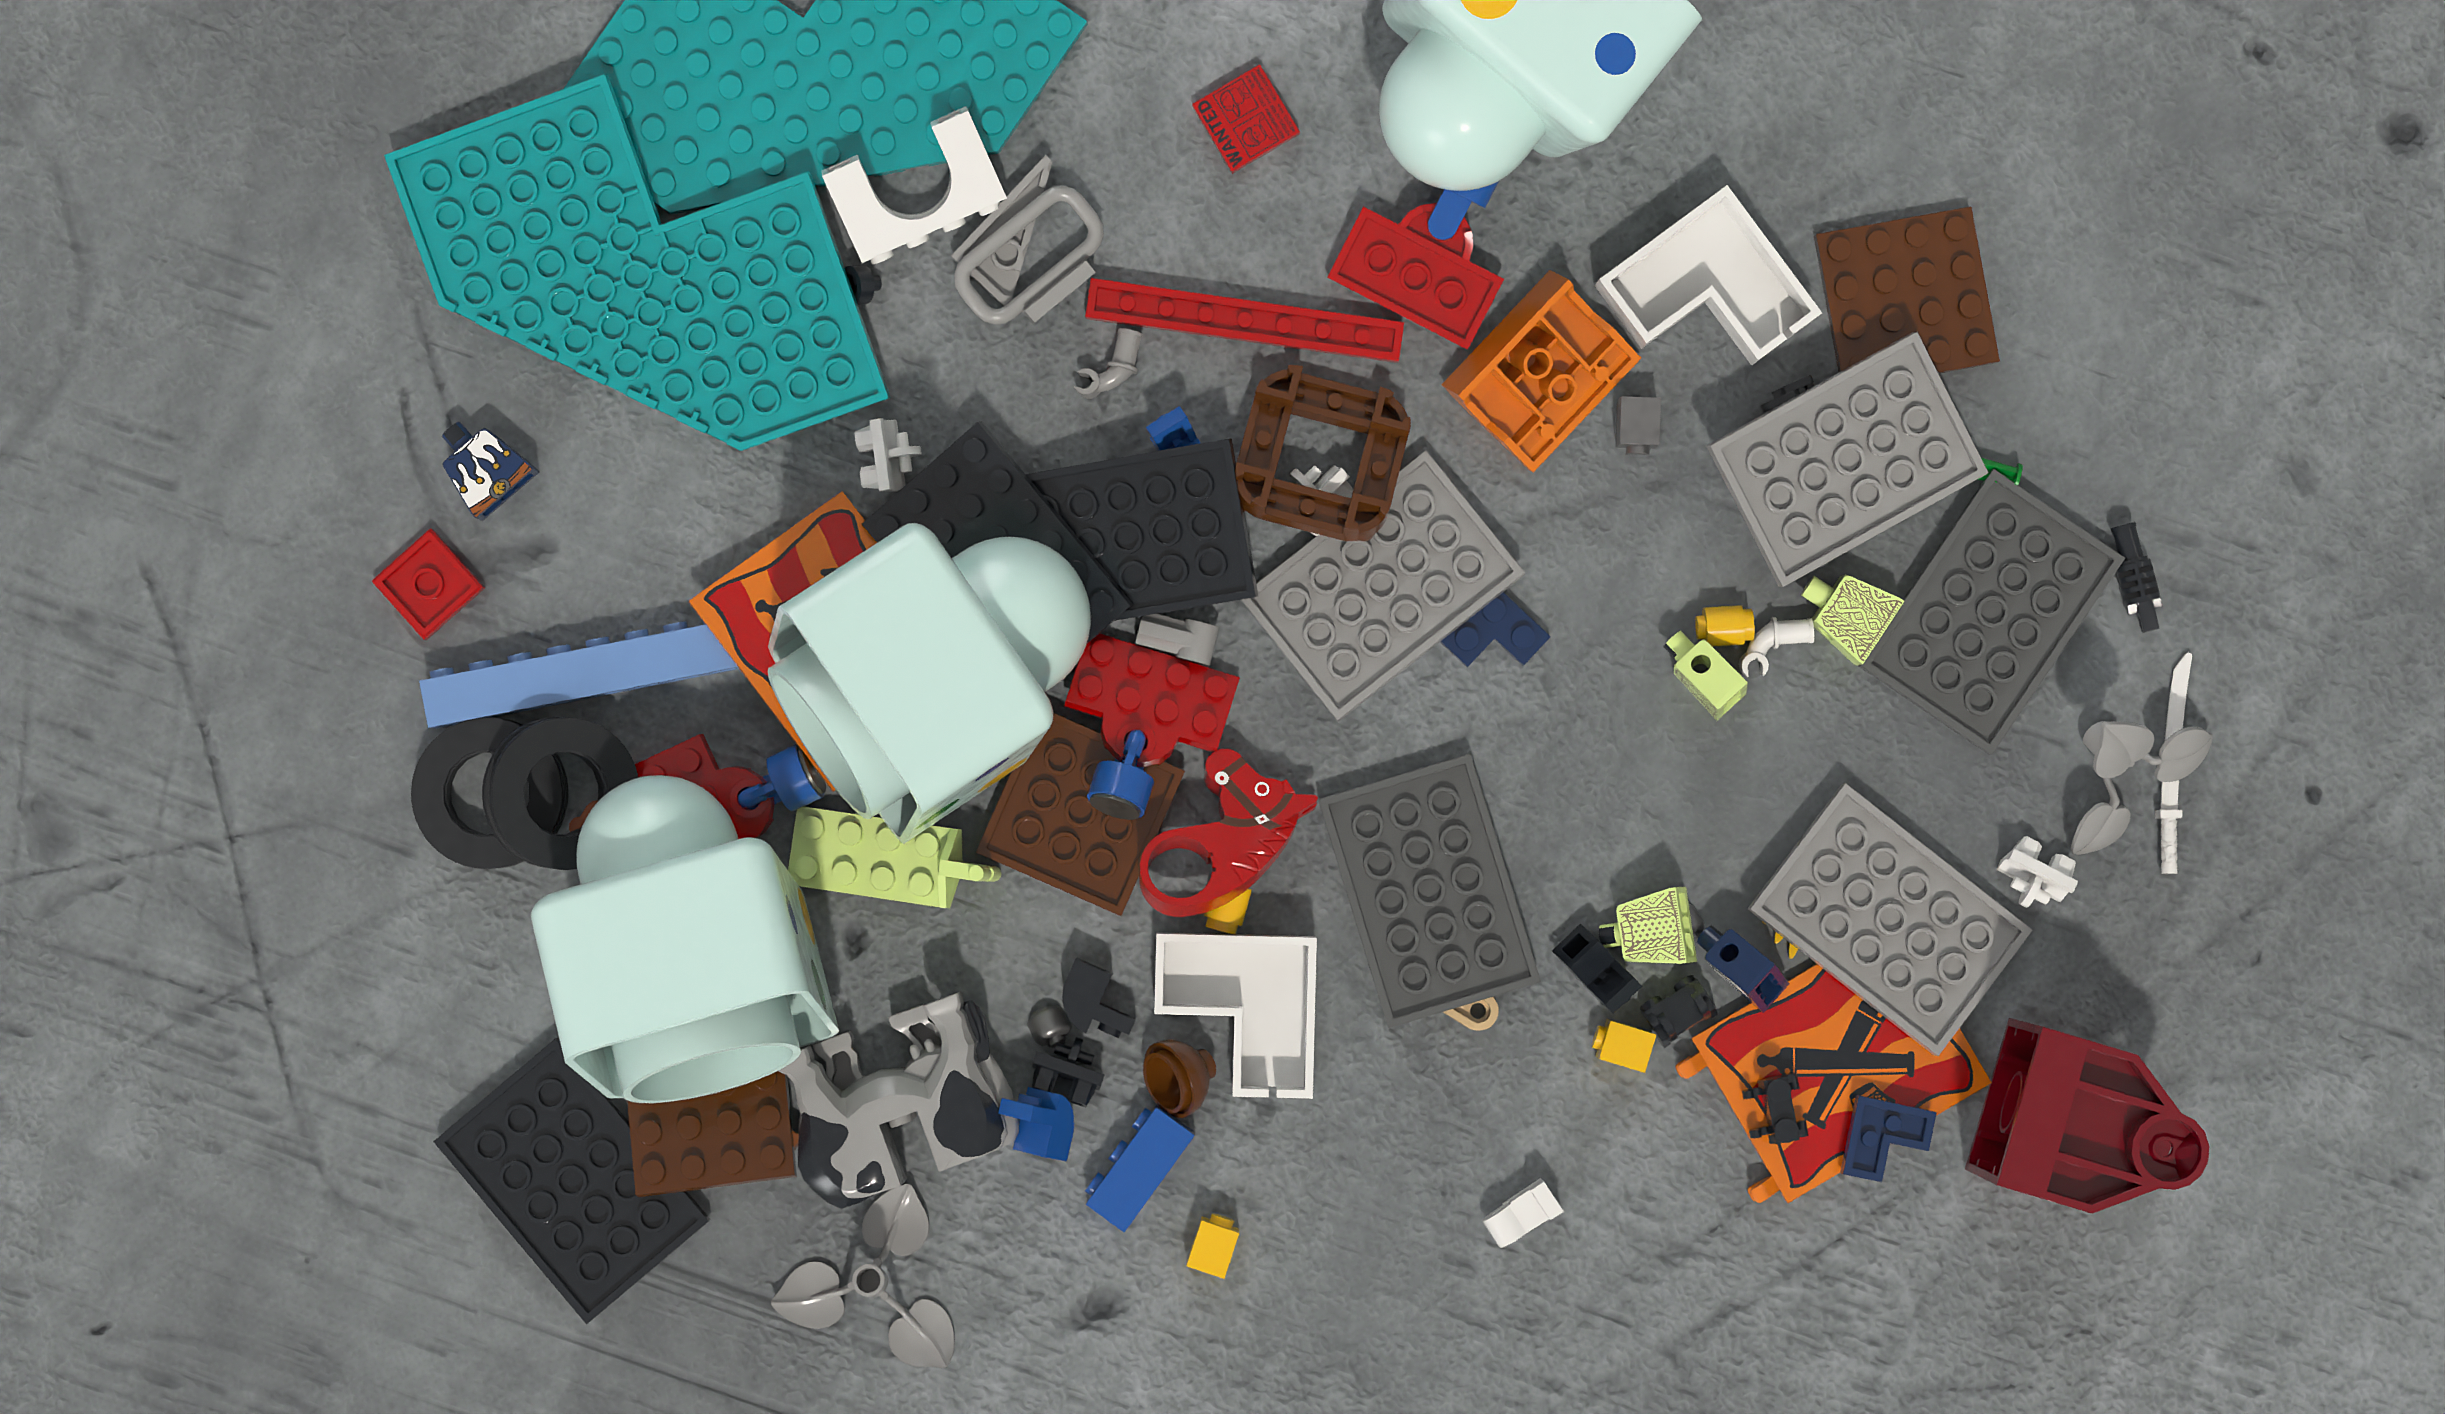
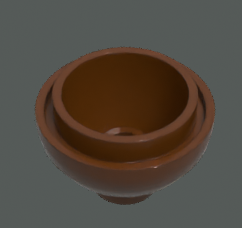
[1143,1039,1216,1118]

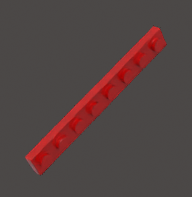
[1085,278,1404,363]

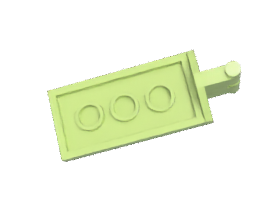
[788,806,1001,908]

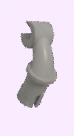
[1074,328,1143,399]

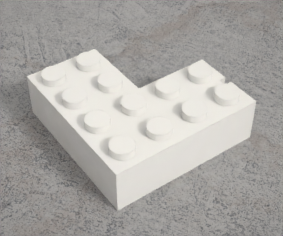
[1595,185,1822,365]
[1154,932,1317,1099]

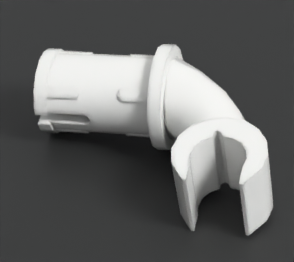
[1739,617,1814,677]

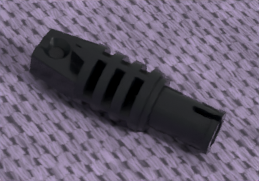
[2111,522,2163,633]

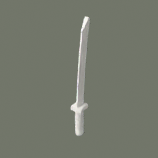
[2155,652,2192,874]

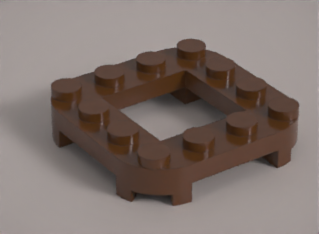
[1235,365,1411,541]

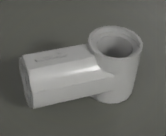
[1136,614,1219,666]

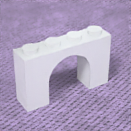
[821,106,1007,264]

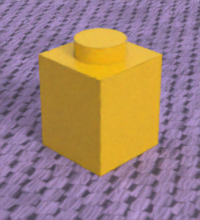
[1592,1019,1656,1073]
[1186,1213,1239,1279]

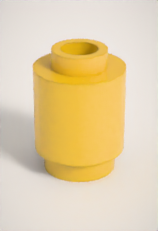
[1695,605,1755,647]
[1204,888,1252,935]

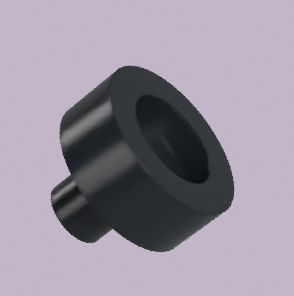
[845,265,882,305]

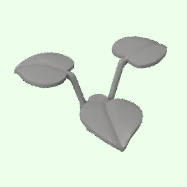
[2071,721,2213,855]
[771,1184,955,1368]

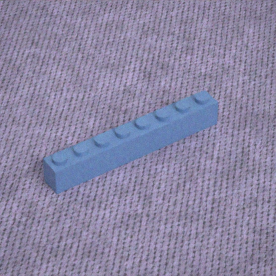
[419,620,739,729]

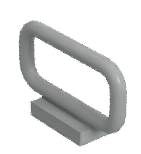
[954,185,1104,325]

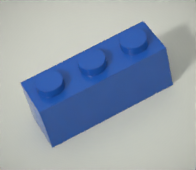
[1085,1105,1195,1232]

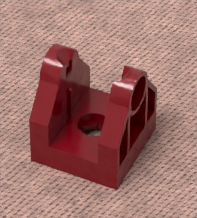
[1965,1018,2210,1213]

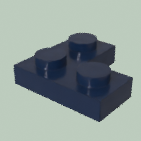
[1440,592,1551,667]
[1840,1095,1937,1182]

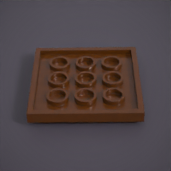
[1814,207,2000,374]
[976,713,1185,916]
[627,1071,797,1197]

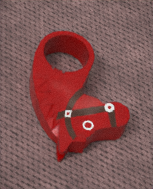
[1139,749,1318,917]

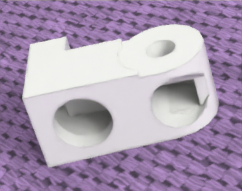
[1482,1178,1564,1248]

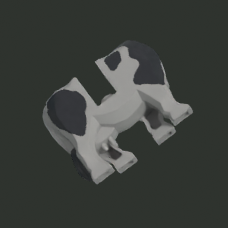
[779,991,1019,1209]

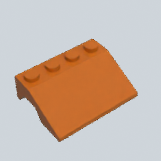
[1441,270,1641,472]

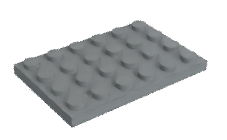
[1706,332,1988,587]
[1241,451,1525,722]
[1747,783,2033,1056]

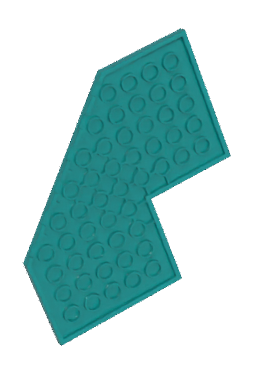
[564,0,1088,215]
[384,74,891,451]

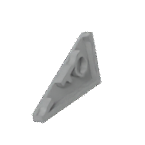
[951,155,1052,307]

